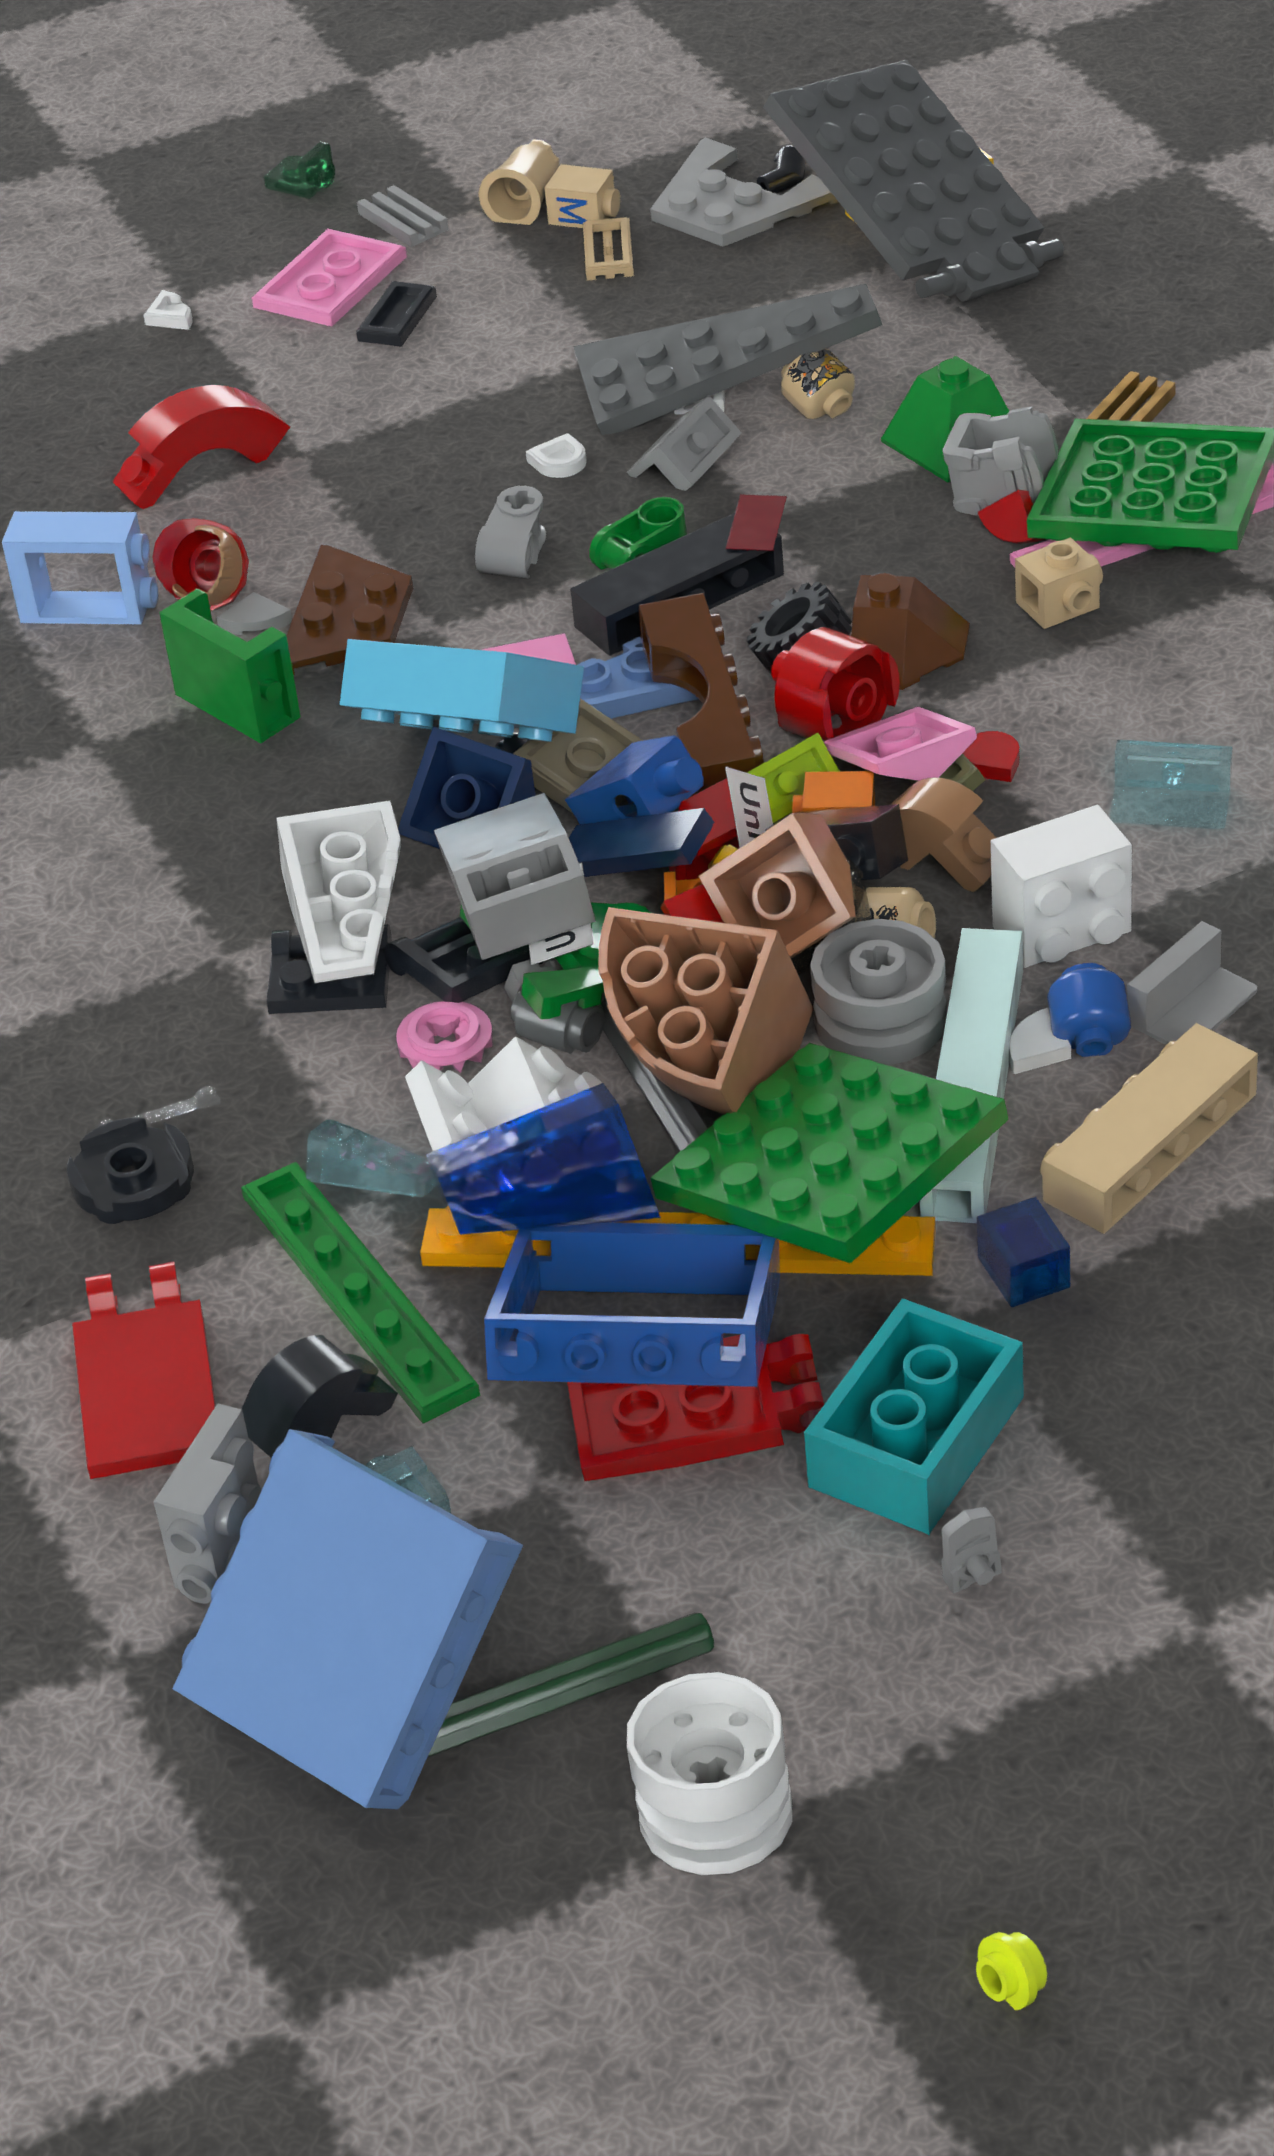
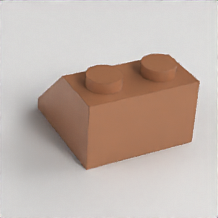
[699,813,856,959]

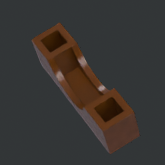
[639,593,764,796]

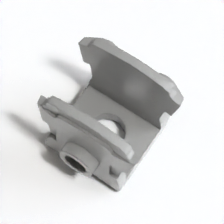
[943,406,1058,516]

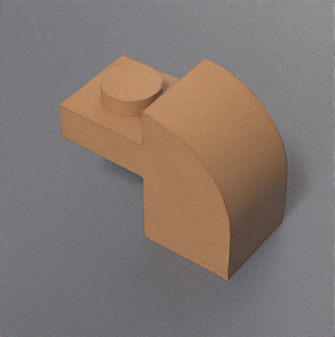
[890,777,996,892]

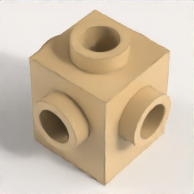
[1015,537,1103,629]

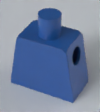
[565,735,704,825]

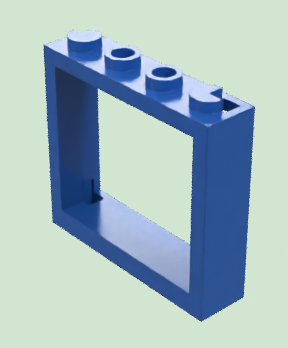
[484,1221,780,1387]

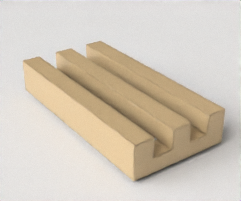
[583,217,634,281]

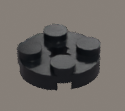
[67,1118,194,1224]

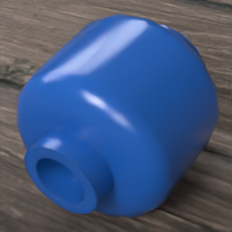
[1047,963,1131,1057]

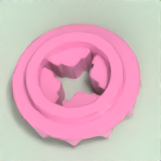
[396,1001,492,1073]

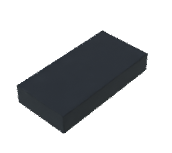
[356,281,437,347]

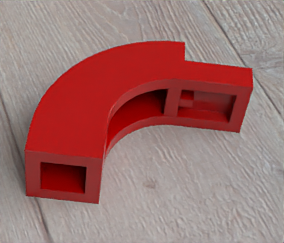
[112,385,291,509]

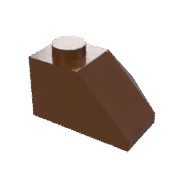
[851,573,970,690]

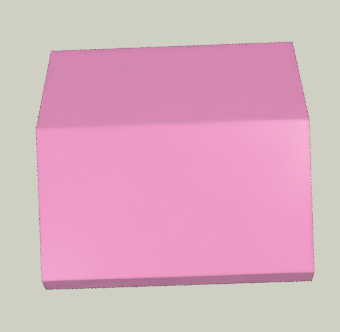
[824,707,977,781]

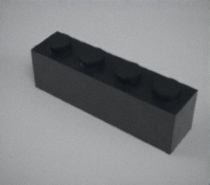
[570,513,784,656]

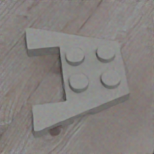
[650,138,838,247]

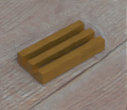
[1086,371,1176,422]

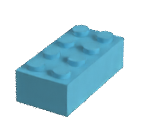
[340,639,584,742]

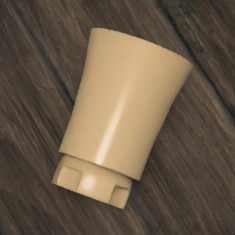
[479,139,559,225]

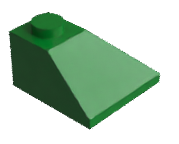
[881,356,1009,483]

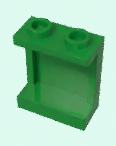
[159,589,301,743]

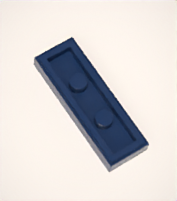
[569,808,715,877]

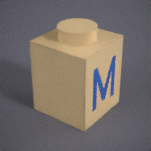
[544,164,620,228]

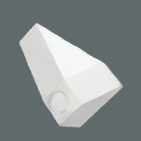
[277,801,401,983]

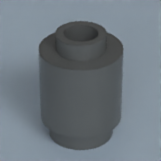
[511,989,605,1054]

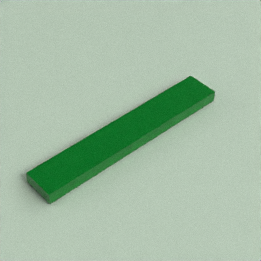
[241,1162,480,1424]

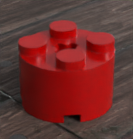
[771,627,900,742]

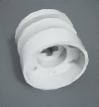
[627,1672,792,1875]

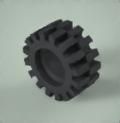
[747,582,852,676]

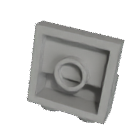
[154,1403,262,1603]

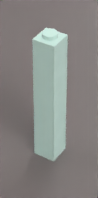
[920,928,1023,1224]

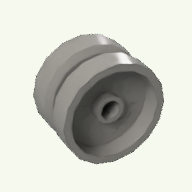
[810,919,947,1065]

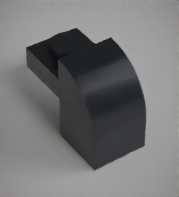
[241,1335,398,1458]

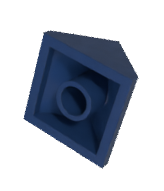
[398,726,535,849]

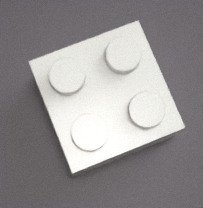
[991,804,1132,968]

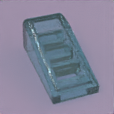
[306,1119,445,1198]

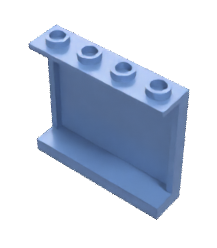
[173,1429,523,1809]

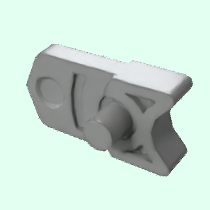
[941,1507,1002,1594]

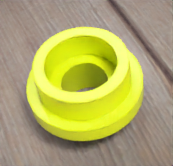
[976,1932,1047,2010]

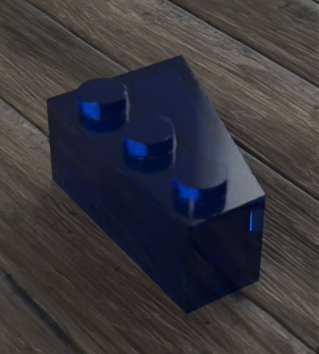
[426,1083,661,1234]

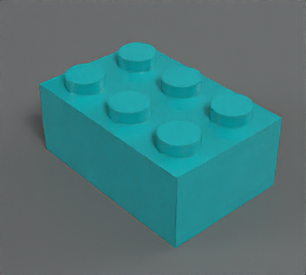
[804,1298,1024,1535]

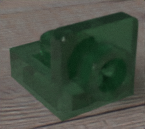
[264,142,335,199]

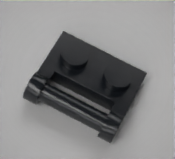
[384,917,543,1003]
[266,924,392,1014]

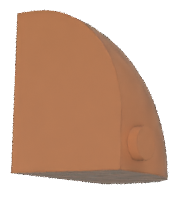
[598,907,813,1115]

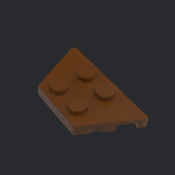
[287,545,413,675]

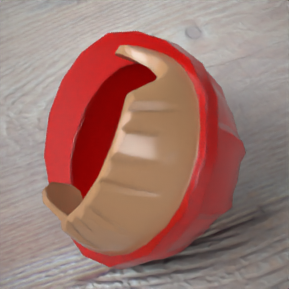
[152,518,249,611]

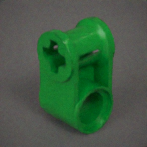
[589,497,687,570]

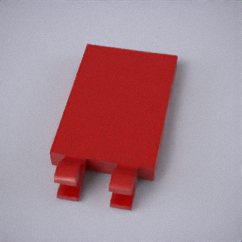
[72,1262,216,1479]
[567,1334,824,1481]

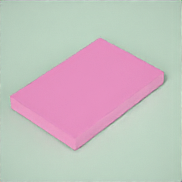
[252,229,407,327]

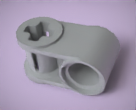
[475,486,546,579]

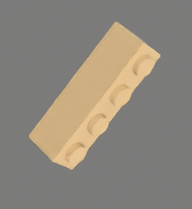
[1040,1023,1258,1234]

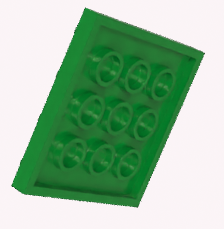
[1027,418,1274,552]
[650,1043,1009,1263]

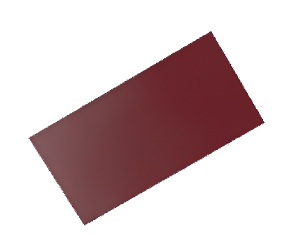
[726,494,787,551]

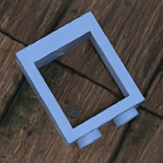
[2,511,158,624]

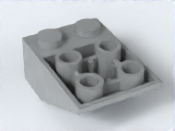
[434,793,595,960]

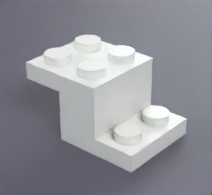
[405,1036,634,1203]

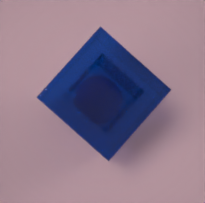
[977,1197,1070,1308]

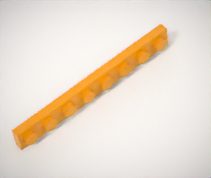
[420,1208,936,1276]

